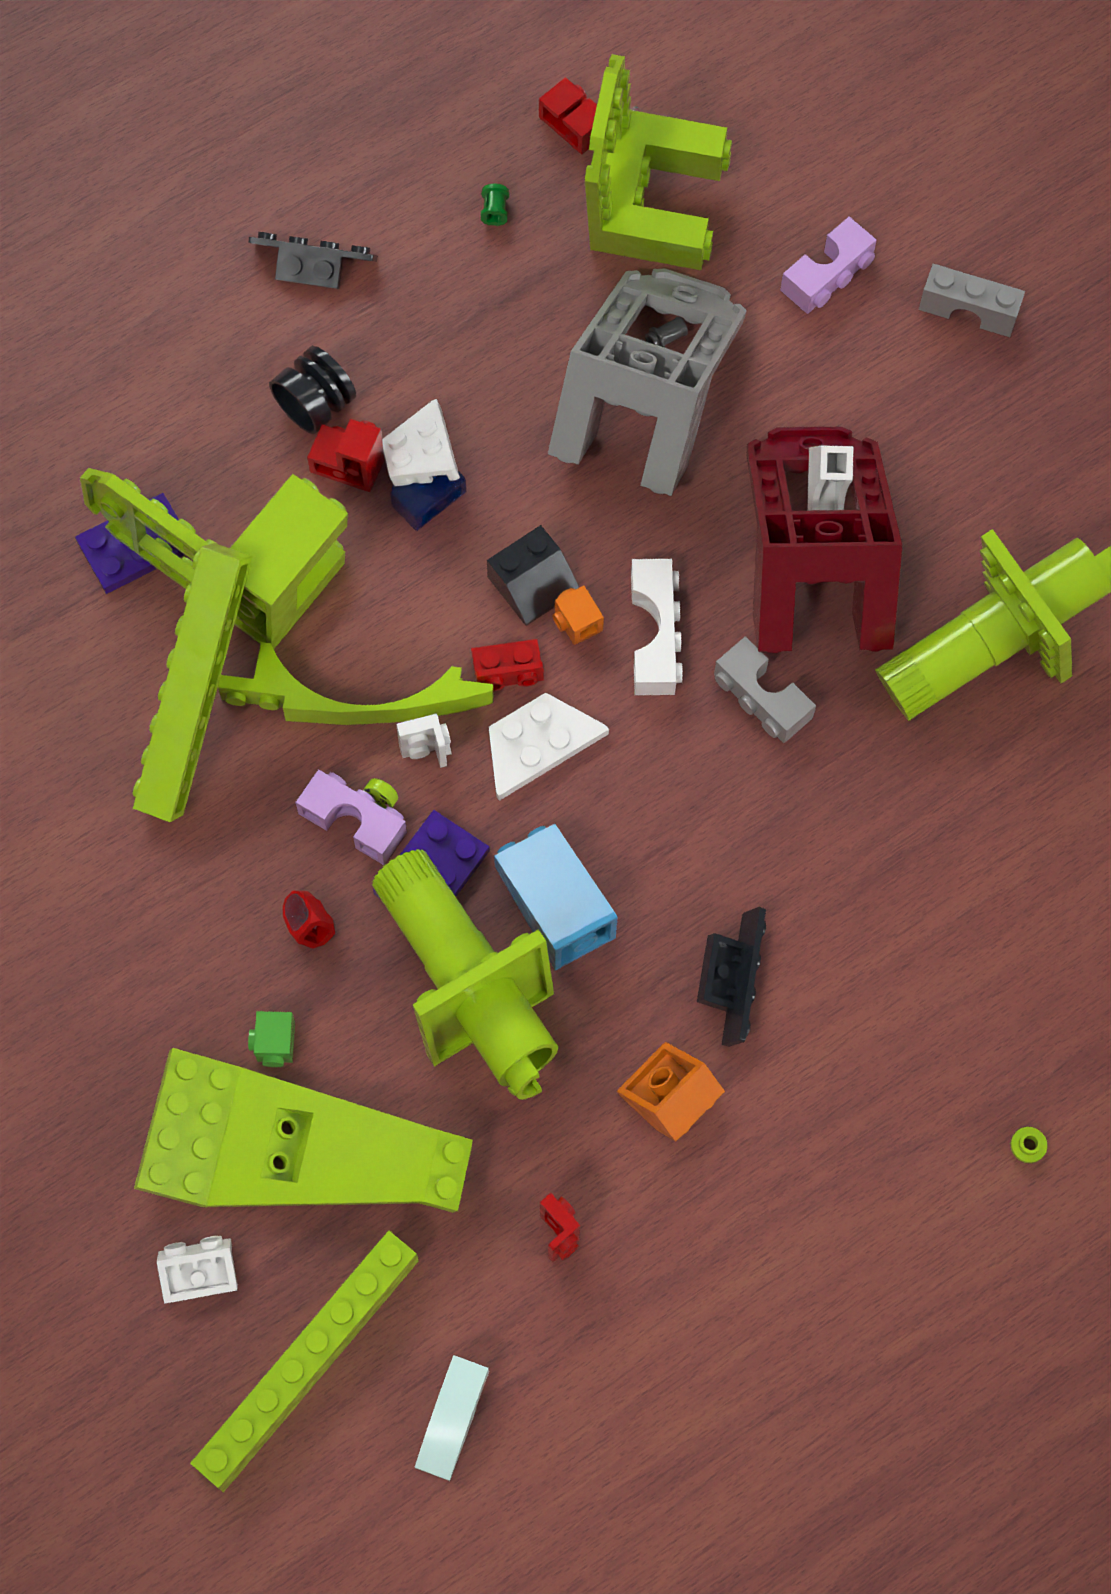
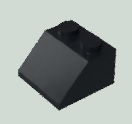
[487,525,579,626]

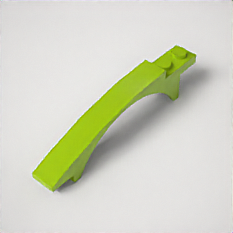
[218,642,494,725]

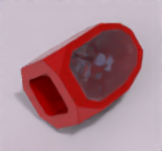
[283,890,335,949]

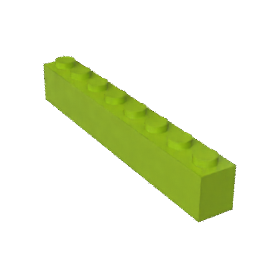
[133,543,253,822]
[190,1230,419,1493]

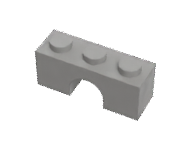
[919,264,1025,337]
[714,636,816,743]

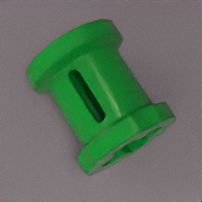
[480,183,510,226]

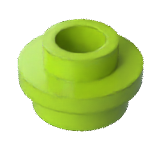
[1011,1127,1047,1163]

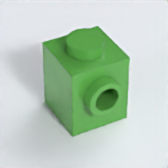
[248,1011,295,1067]

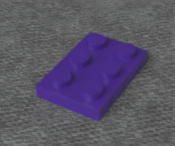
[75,493,185,594]
[373,810,490,898]

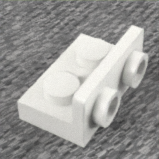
[397,714,452,768]
[157,1236,238,1304]

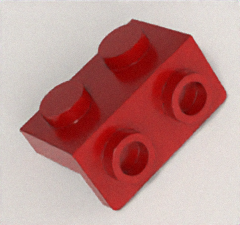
[540,1192,580,1263]

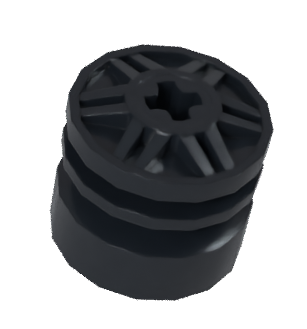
[269,345,356,434]

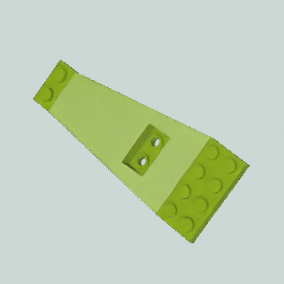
[134,1048,473,1212]

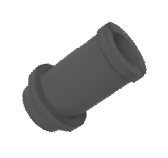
[645,317,688,348]

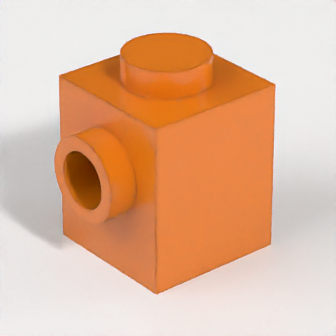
[552,585,604,645]

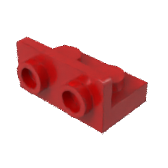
[471,639,544,691]

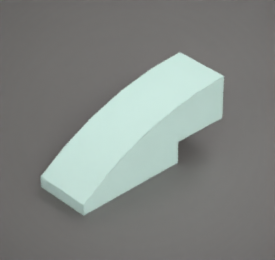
[415,1355,489,1481]

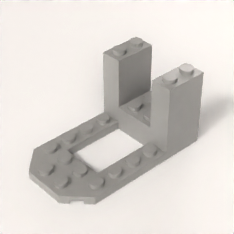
[548,268,747,496]

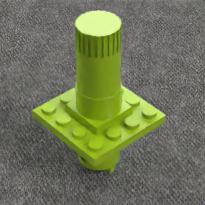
[875,529,1111,721]
[372,849,558,1100]

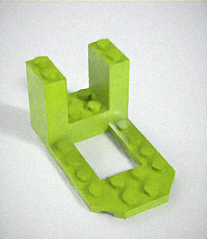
[585,54,732,270]
[80,468,348,649]

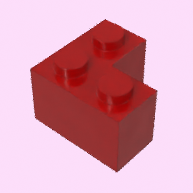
[307,419,385,492]

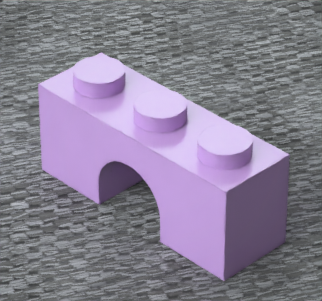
[780,217,877,314]
[296,769,407,865]

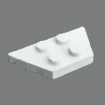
[382,399,460,486]
[489,693,609,801]

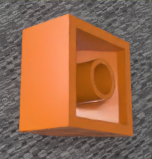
[617,1042,725,1142]

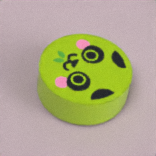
[363,778,398,809]

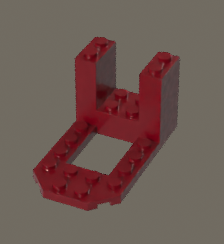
[746,427,902,653]

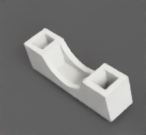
[808,446,853,511]
[631,559,682,695]

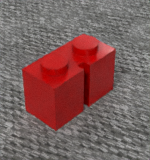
[539,77,597,155]

